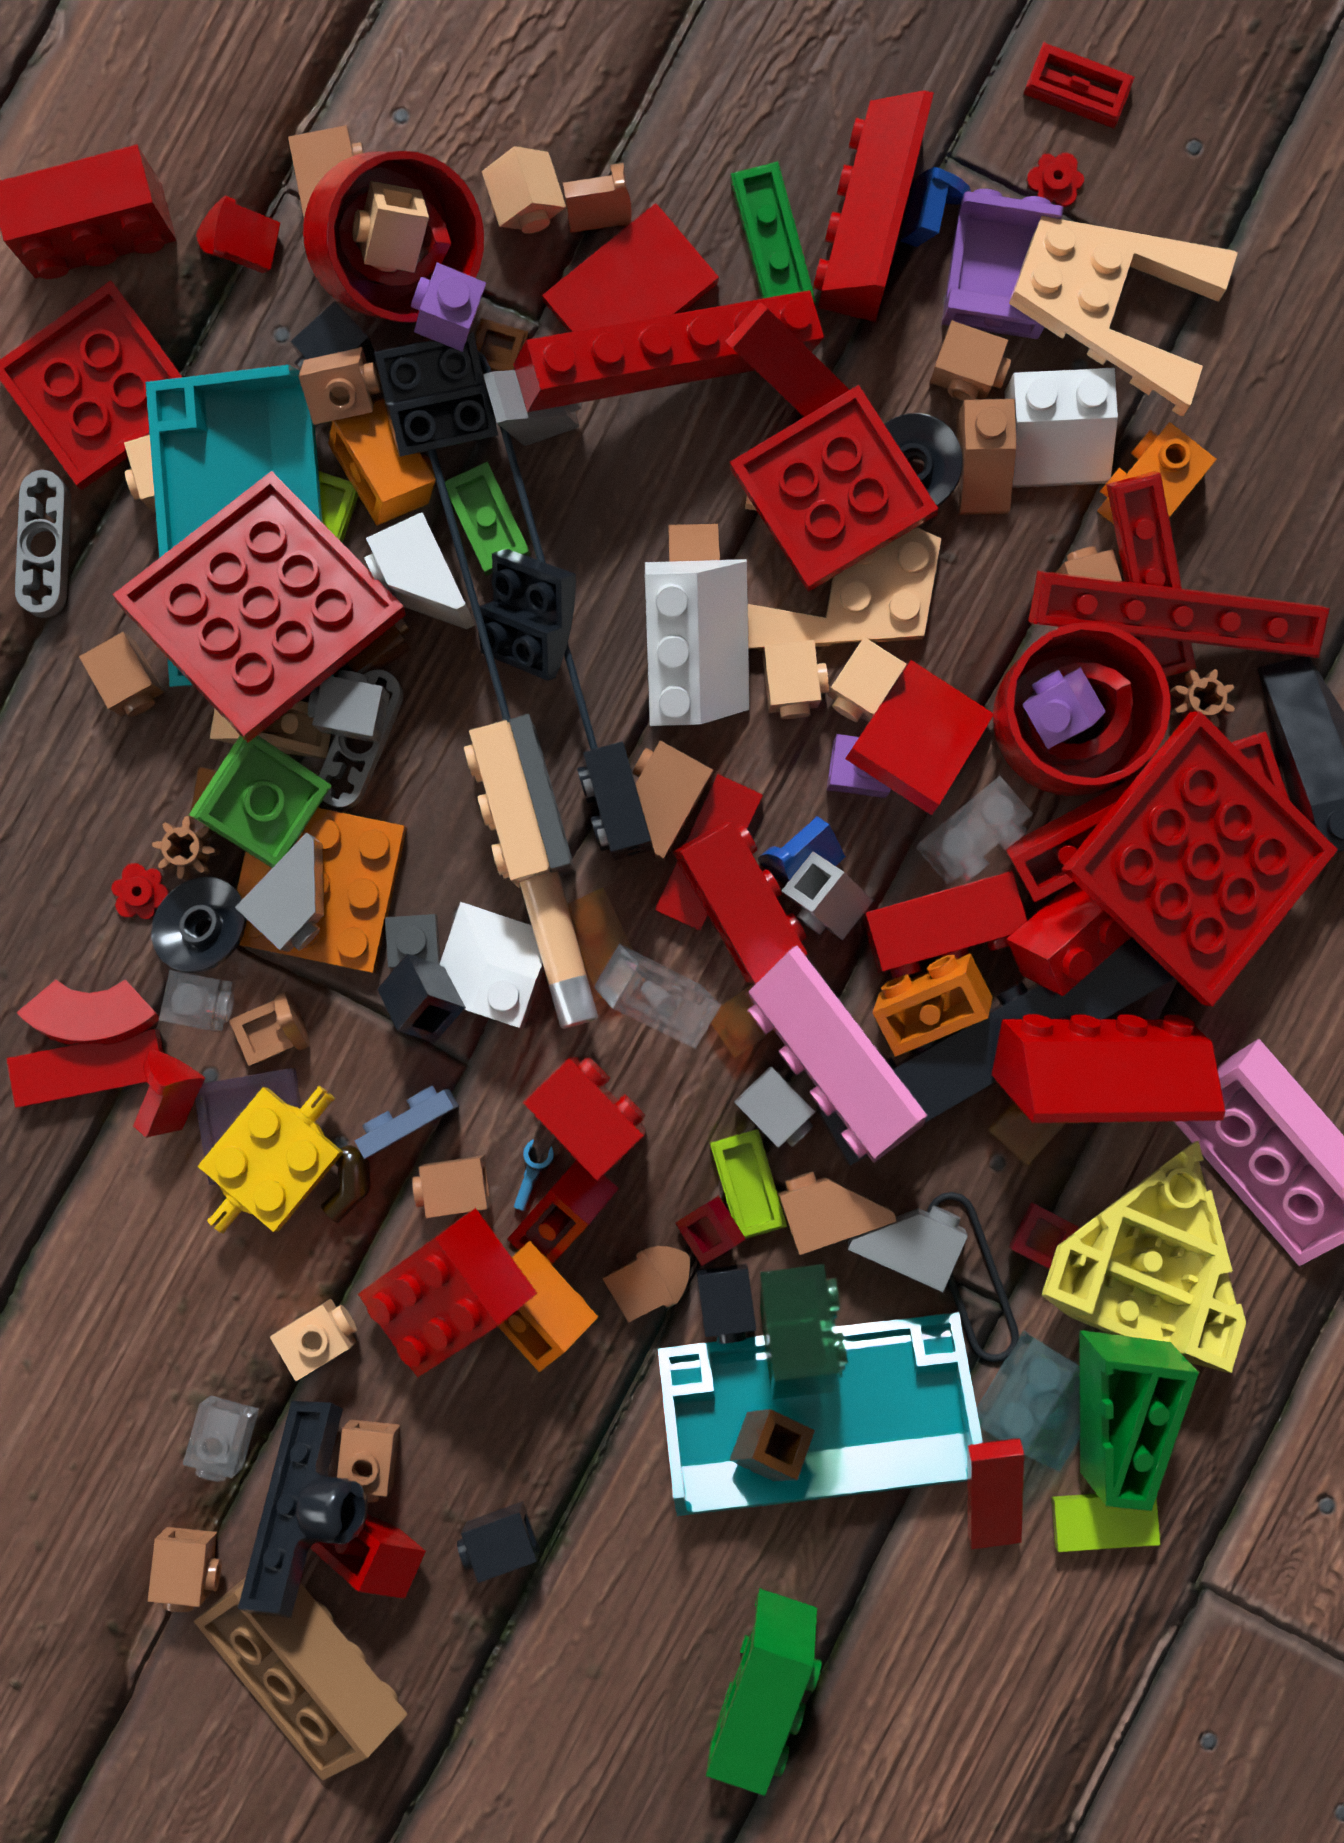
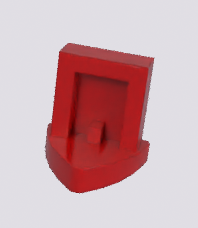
[196,195,281,273]
[133,1049,206,1138]

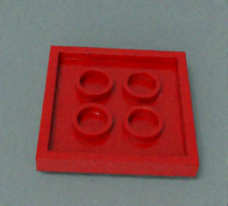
[0,280,182,490]
[730,385,939,592]

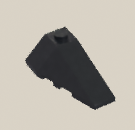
[1257,656,1344,853]

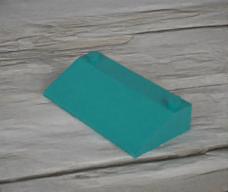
[145,364,334,687]
[658,1312,983,1516]

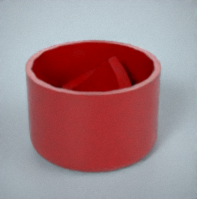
[303,151,484,322]
[993,622,1171,796]

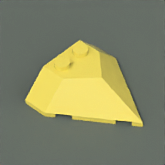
[1042,1140,1246,1373]

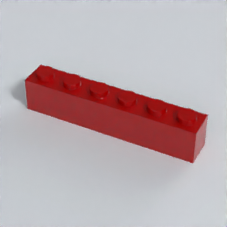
[513,290,824,412]

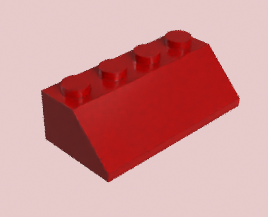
[813,90,934,322]
[991,1014,1226,1123]

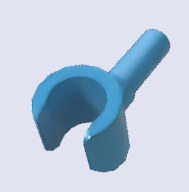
[513,1140,554,1211]

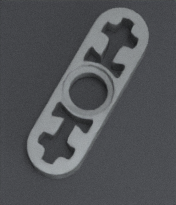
[15,470,71,618]
[319,670,403,810]

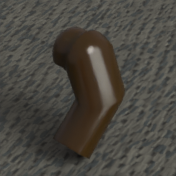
[320,1145,371,1223]

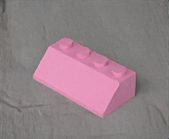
[748,946,927,1163]
[1174,1039,1344,1266]

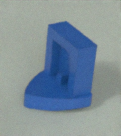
[900,167,971,247]
[757,816,846,886]

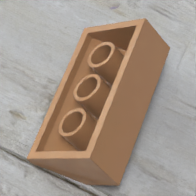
[193,1577,408,1781]

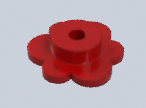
[1027,153,1084,207]
[111,863,170,919]

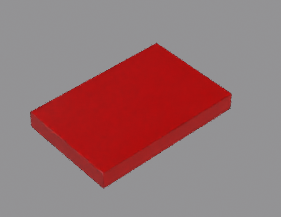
[542,203,719,332]
[845,660,993,815]

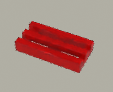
[1023,42,1135,129]

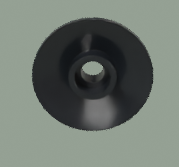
[884,413,963,506]
[151,877,247,973]

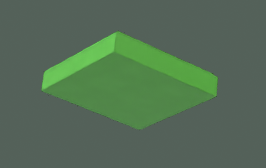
[189,735,332,868]

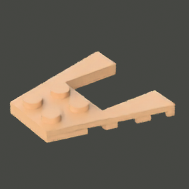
[1009,216,1238,417]
[745,496,941,651]

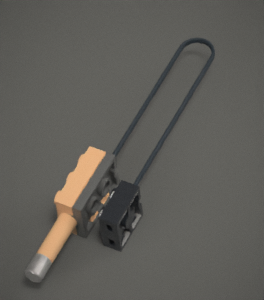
[428,351,652,1029]

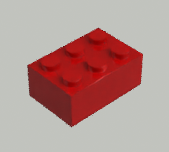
[0,144,177,279]
[523,1057,646,1180]
[358,1208,537,1378]

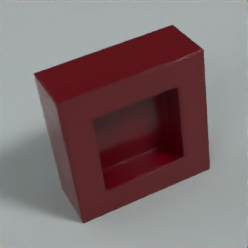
[675,1195,746,1266]
[1009,1202,1080,1269]

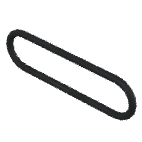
[927,1192,1019,1362]

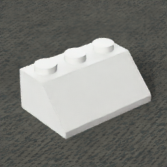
[645,559,749,726]

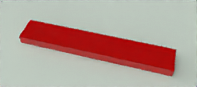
[1028,571,1330,658]

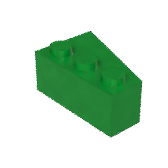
[1079,1330,1199,1511]
[706,1588,822,1796]

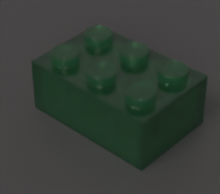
[759,1264,848,1400]

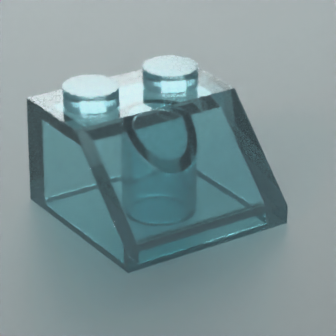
[977,1330,1080,1472]

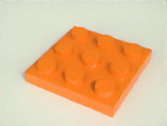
[237,808,407,973]

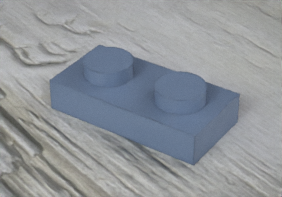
[355,1086,459,1159]

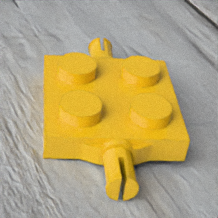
[197,1085,344,1234]

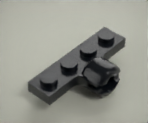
[238,1401,368,1618]

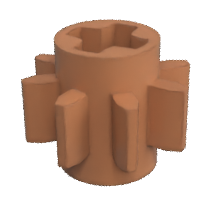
[1170,669,1235,728]
[152,816,220,881]

